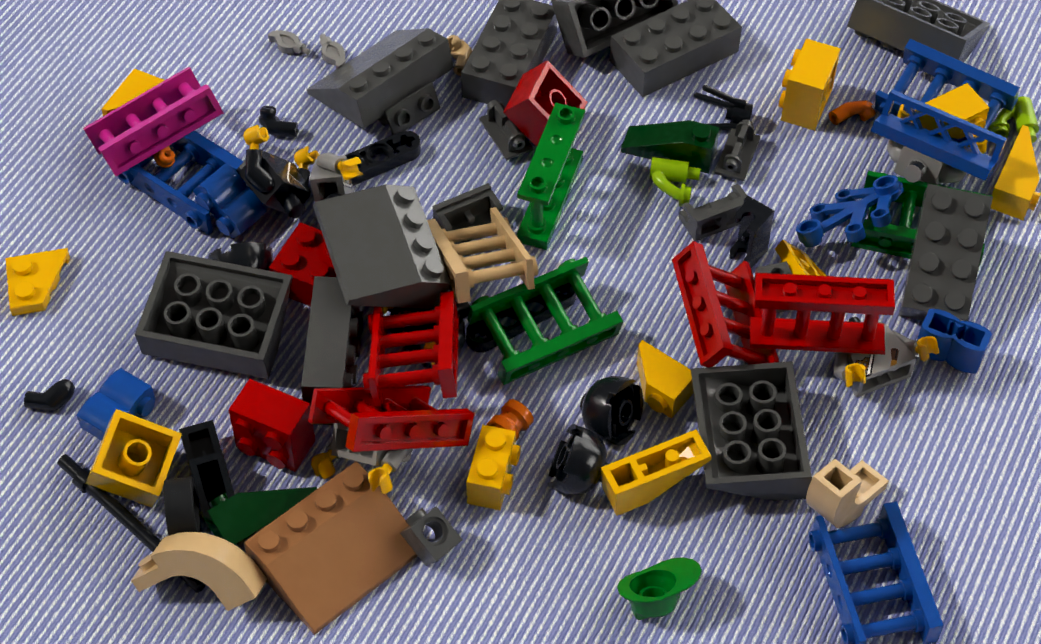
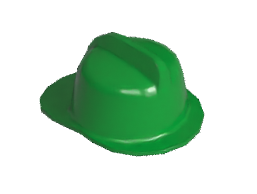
[617,557,702,620]

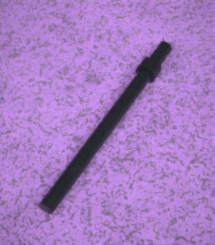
[57,454,206,593]

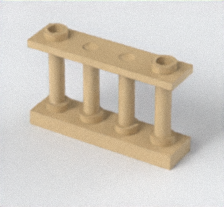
[427,207,538,304]

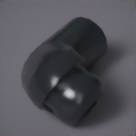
[258,106,298,137]
[24,379,75,411]

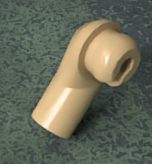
[447,35,472,76]

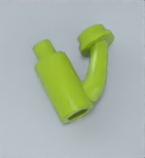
[987,96,1039,143]
[650,157,701,207]

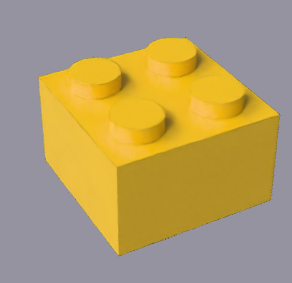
[778,38,841,131]
[86,409,182,508]

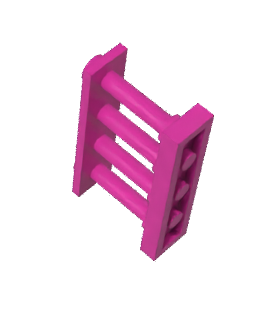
[83,67,224,176]

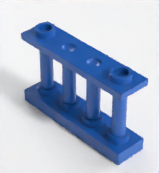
[875,39,1020,154]
[118,130,252,235]
[808,501,944,644]

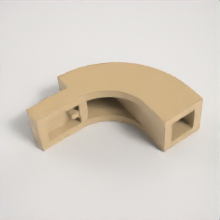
[806,459,889,528]
[131,532,267,611]

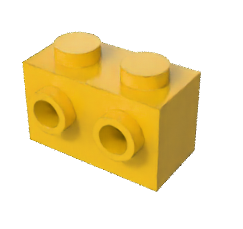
[466,424,521,510]

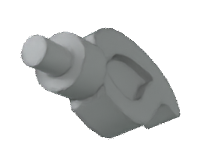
[268,30,310,55]
[320,34,346,70]

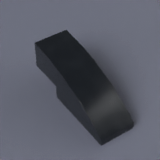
[179,420,235,528]

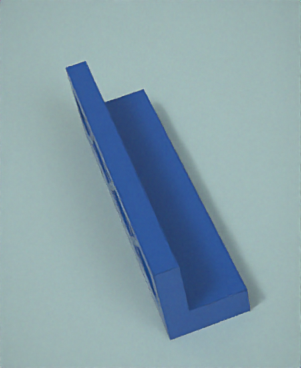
[871,89,1007,181]

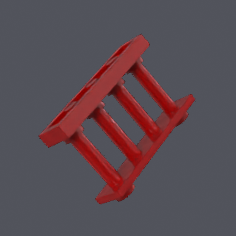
[672,241,779,367]
[750,273,895,355]
[363,291,459,407]
[308,385,475,452]

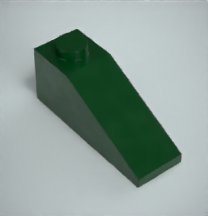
[621,120,720,174]
[203,487,317,545]

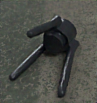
[694,85,753,130]

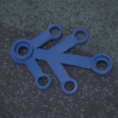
[796,175,904,247]

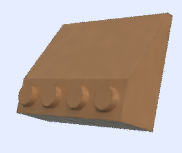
[244,461,417,635]

